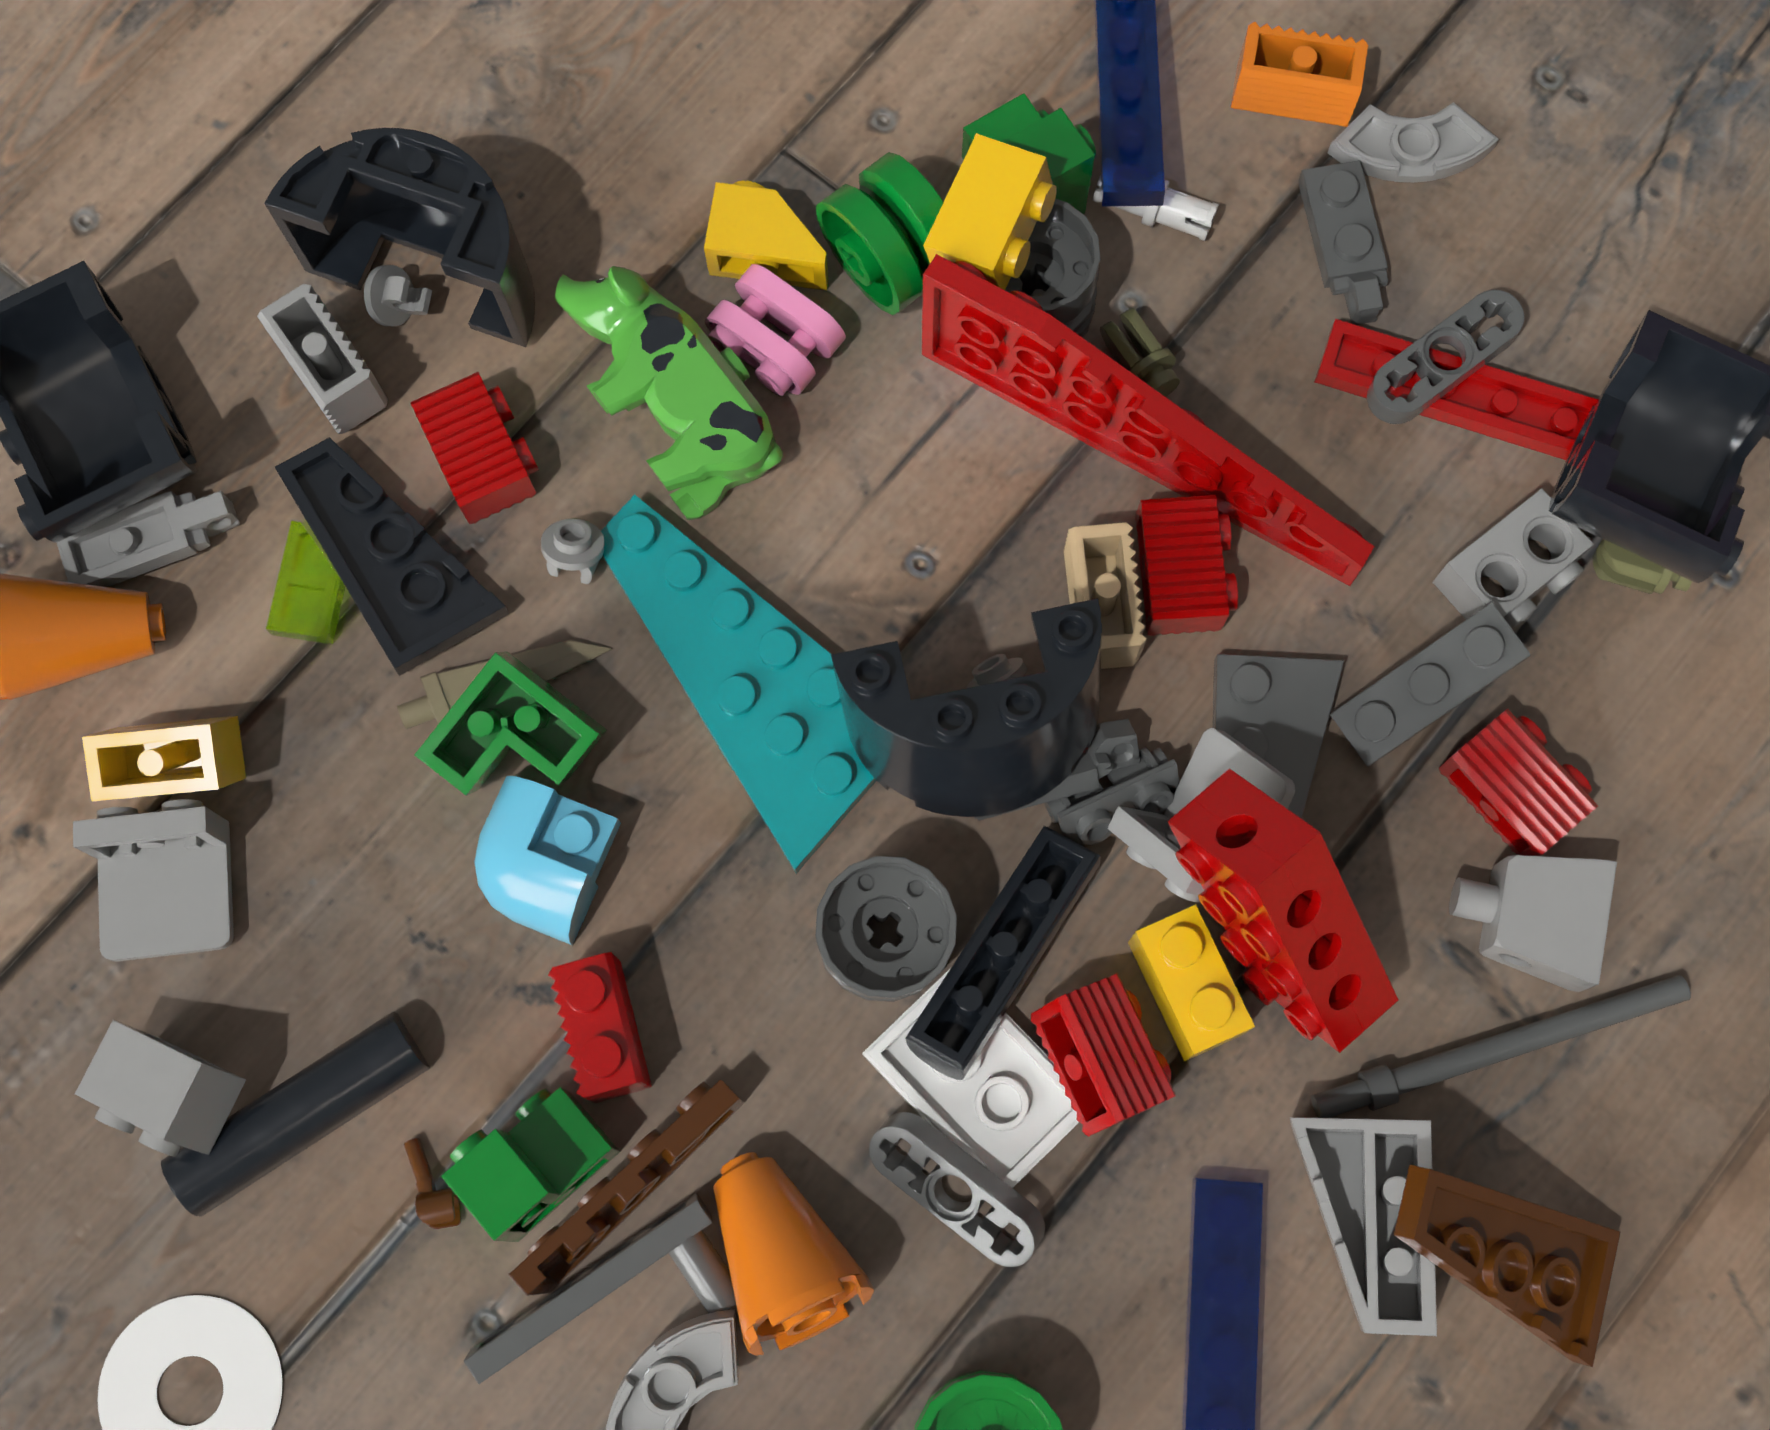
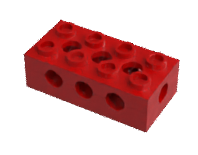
[1167,768,1399,1053]

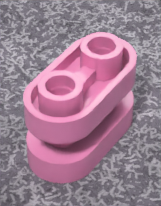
[705,264,846,396]

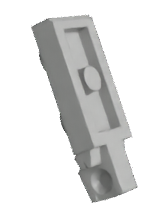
[56,491,240,587]

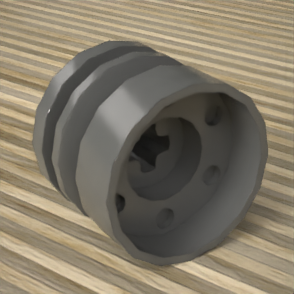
[1005,199,1101,337]
[815,856,957,1002]

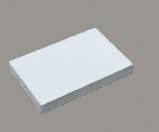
[862,968,1079,1188]

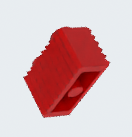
[410,372,539,524]
[1135,495,1238,636]
[1439,708,1598,856]
[548,952,652,1103]
[1031,973,1176,1137]

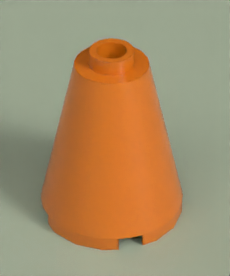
[0,574,166,700]
[713,1152,874,1356]

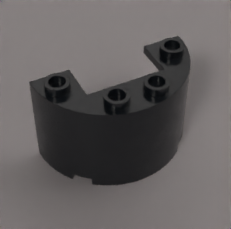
[264,128,535,347]
[0,260,198,543]
[1549,310,1770,583]
[831,598,1102,817]

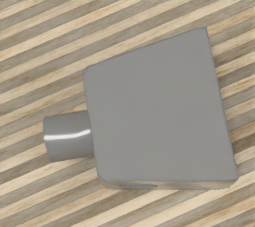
[1449,855,1617,992]

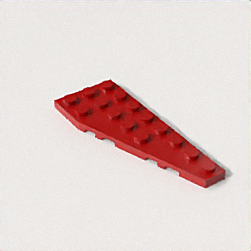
[922,254,1375,586]

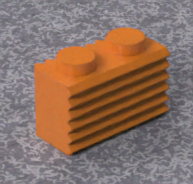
[1231,22,1368,127]

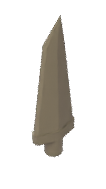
[397,640,613,729]

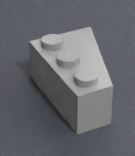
[1290,1117,1437,1336]

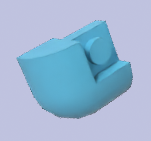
[474,776,621,946]

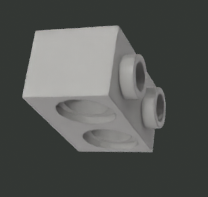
[1433,488,1594,629]

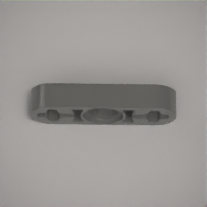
[1367,290,1524,424]
[869,1112,1045,1267]

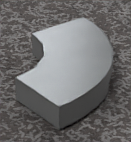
[1327,102,1499,183]
[606,1309,739,1430]

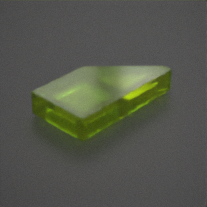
[266,521,346,644]

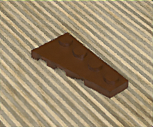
[508,1080,744,1296]
[1394,1165,1621,1367]

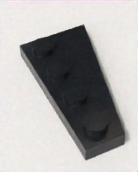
[275,437,509,676]

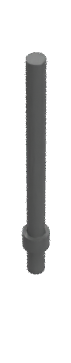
[1311,975,1691,1118]

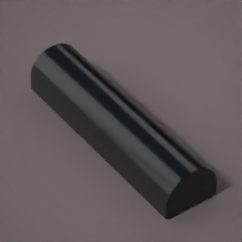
[905,826,1101,1080]
[161,1012,430,1216]

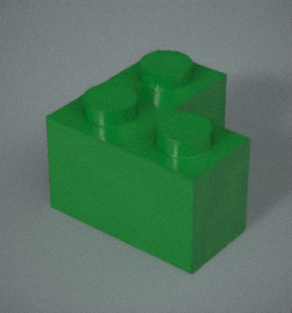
[962,93,1096,214]
[414,651,607,796]
[441,1087,621,1242]

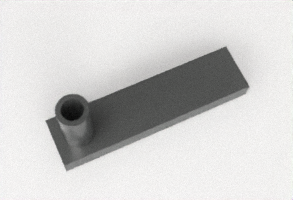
[464,1193,736,1384]

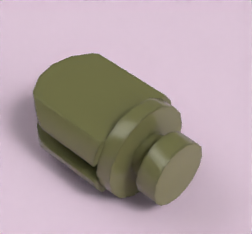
[1100,308,1180,397]
[1593,539,1692,594]

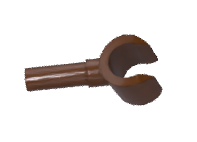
[404,1138,461,1229]

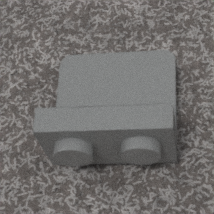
[1107,728,1295,902]
[73,799,234,962]

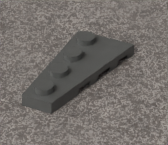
[1212,654,1344,819]

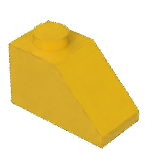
[704,181,829,290]

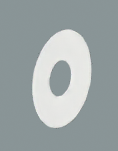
[98,1295,283,1430]

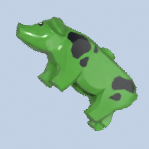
[555,266,783,520]

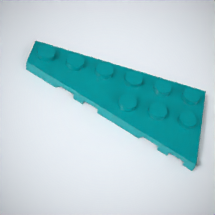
[601,494,877,874]

